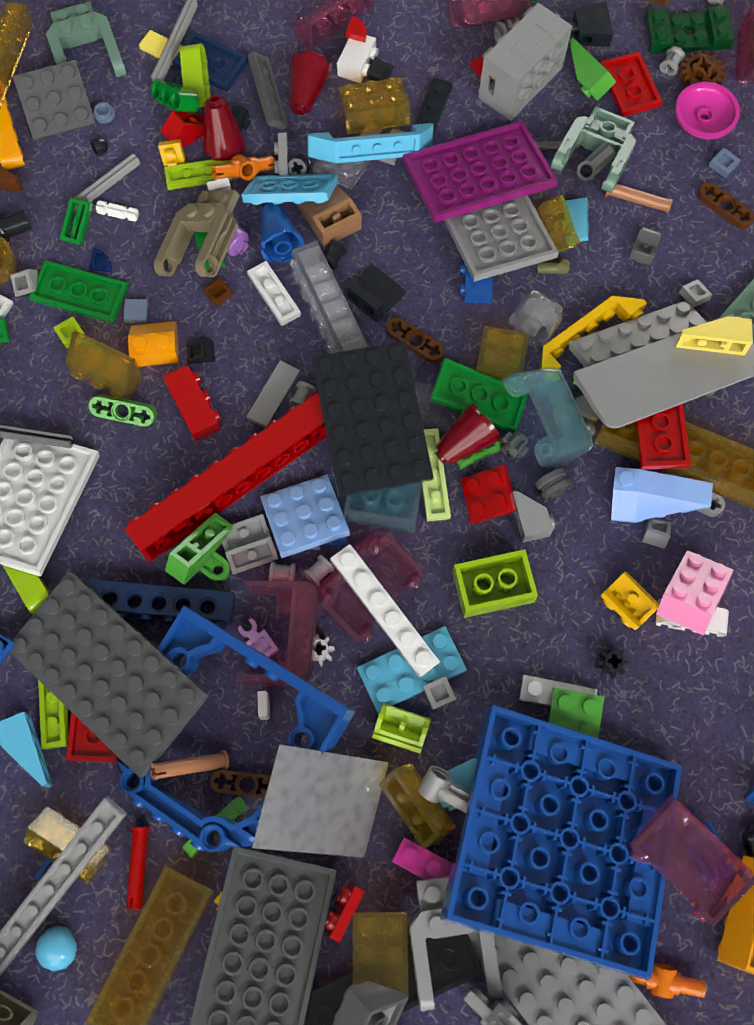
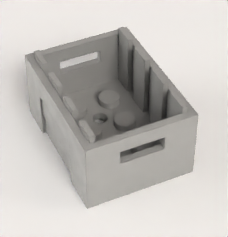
[478,3,572,121]

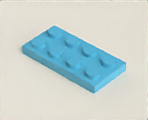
[242,174,338,205]
[357,626,467,713]

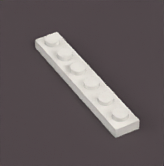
[330,544,440,678]

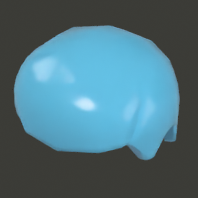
[35,925,77,971]

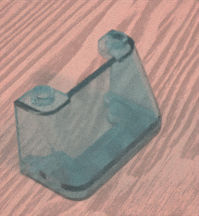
[502,367,593,468]

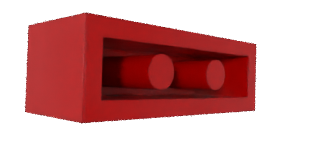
[163,365,221,442]

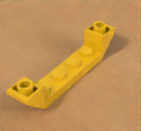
[538,296,647,387]

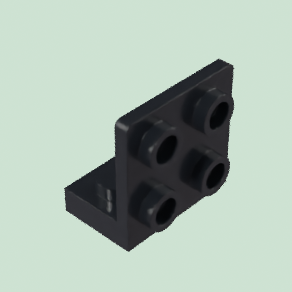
[343,265,406,323]

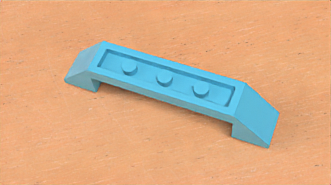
[307,123,433,163]

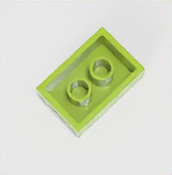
[452,550,538,618]

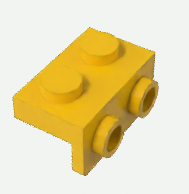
[600,571,660,630]

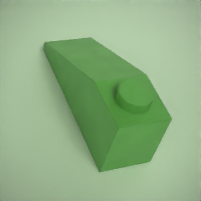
[570,37,616,101]
[165,513,234,584]

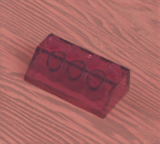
[293,0,373,51]

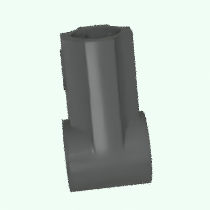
[575,141,617,182]

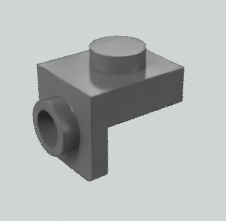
[629,227,662,265]

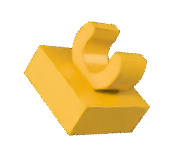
[158,139,186,167]

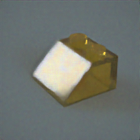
[536,195,581,253]

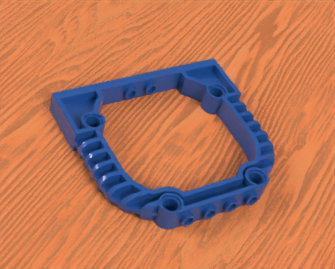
[117,606,355,852]

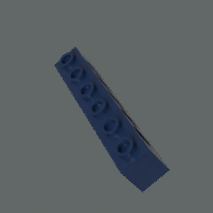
[87,579,236,629]

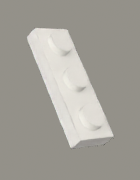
[247,261,301,326]
[519,675,597,706]

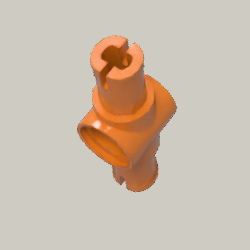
[211,155,275,180]
[628,963,706,999]

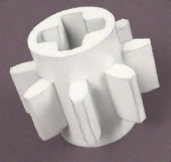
[304,634,335,667]

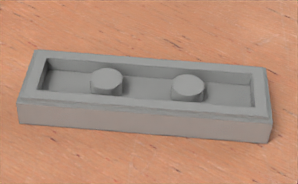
[247,361,300,428]

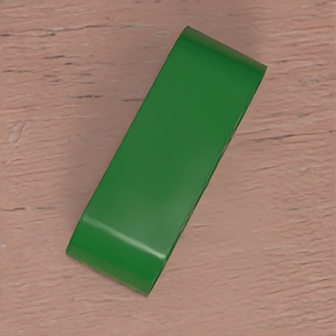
[151,80,199,113]

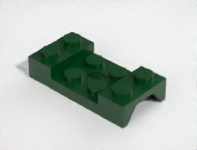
[644,5,735,54]

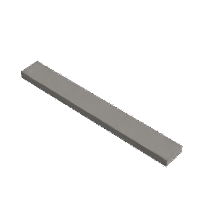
[0,796,127,976]

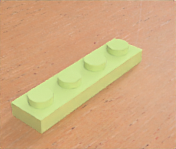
[421,428,451,522]

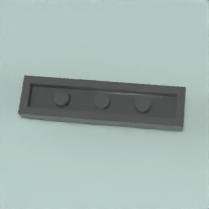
[248,51,289,130]

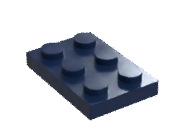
[172,32,248,92]

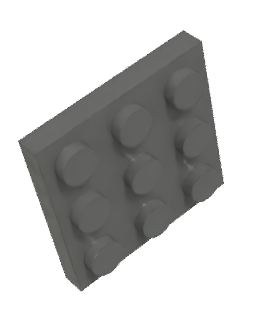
[13,60,96,141]

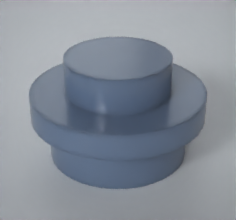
[93,102,115,124]

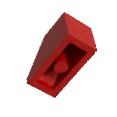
[160,110,204,147]

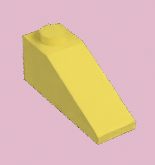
[676,316,753,356]

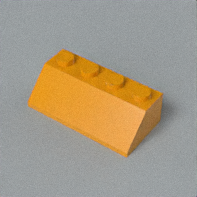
[717,855,754,975]

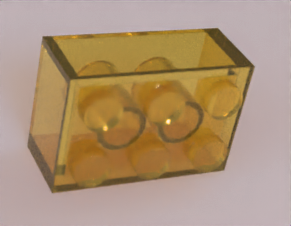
[338,77,410,134]
[353,912,408,996]

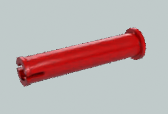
[125,827,151,909]

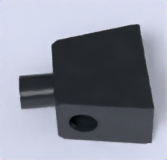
[567,1,614,47]

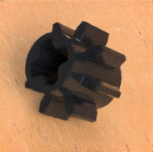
[231,105,251,131]
[596,647,629,679]

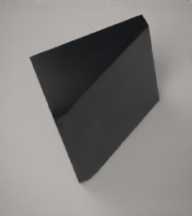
[187,336,215,364]

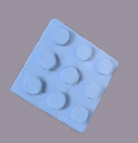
[260,474,350,558]

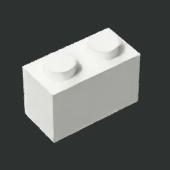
[337,35,378,83]

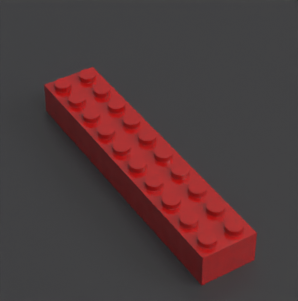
[124,393,326,563]

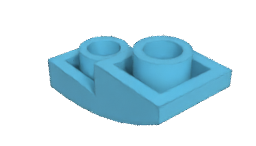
[565,197,589,243]

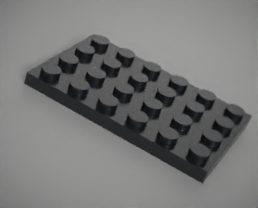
[311,341,434,497]

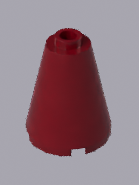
[290,50,332,115]
[203,95,246,161]
[434,402,502,465]

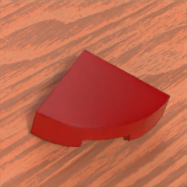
[346,16,367,43]

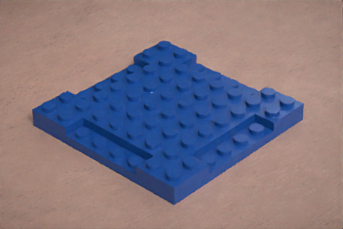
[440,705,682,979]

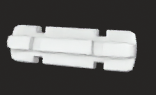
[96,200,139,221]

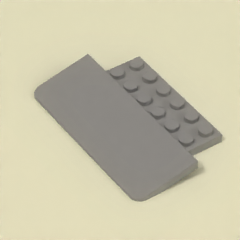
[569,300,754,428]

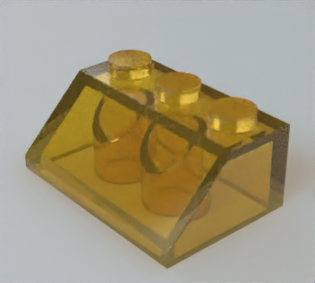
[66,330,143,400]

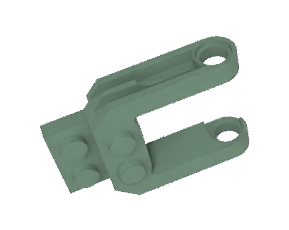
[46,1,127,77]
[551,106,636,193]

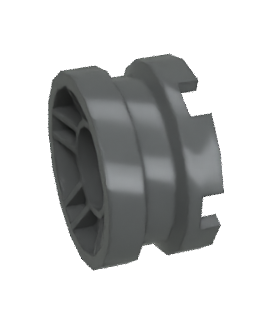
[535,468,573,502]

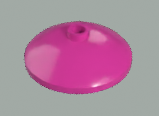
[675,82,740,139]

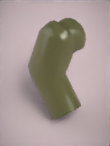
[537,258,570,275]

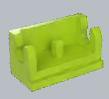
[372,703,431,754]

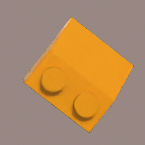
[128,321,179,367]

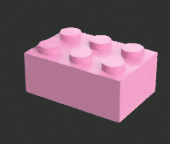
[656,550,734,635]

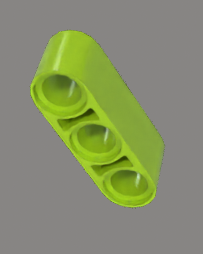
[180,43,211,108]
[2,565,50,615]

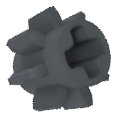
[499,431,529,460]

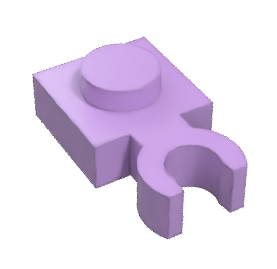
[238,618,279,658]

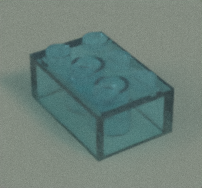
[344,482,423,533]

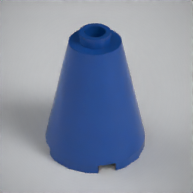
[260,202,305,264]

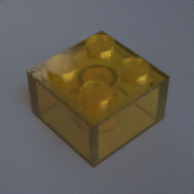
[476,326,529,385]

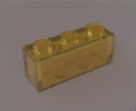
[379,763,456,849]
[24,807,111,884]

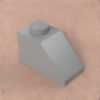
[513,491,555,543]

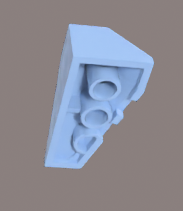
[611,467,713,523]

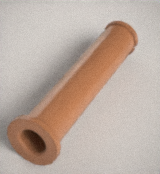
[605,184,673,213]
[150,750,229,780]

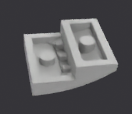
[222,514,278,575]

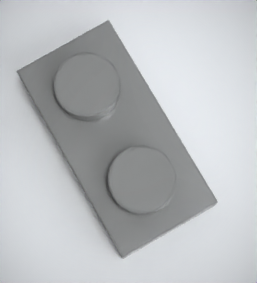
[274,133,289,175]

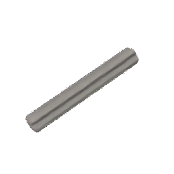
[68,154,140,213]

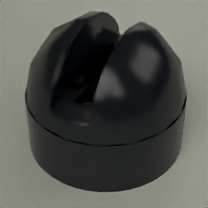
[90,137,108,157]

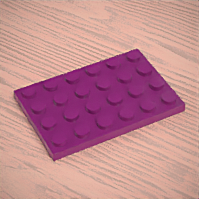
[403,120,558,223]

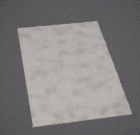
[252,745,389,857]

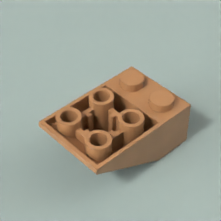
[296,185,362,248]

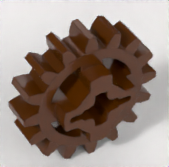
[679,50,726,86]

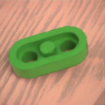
[199,552,231,582]

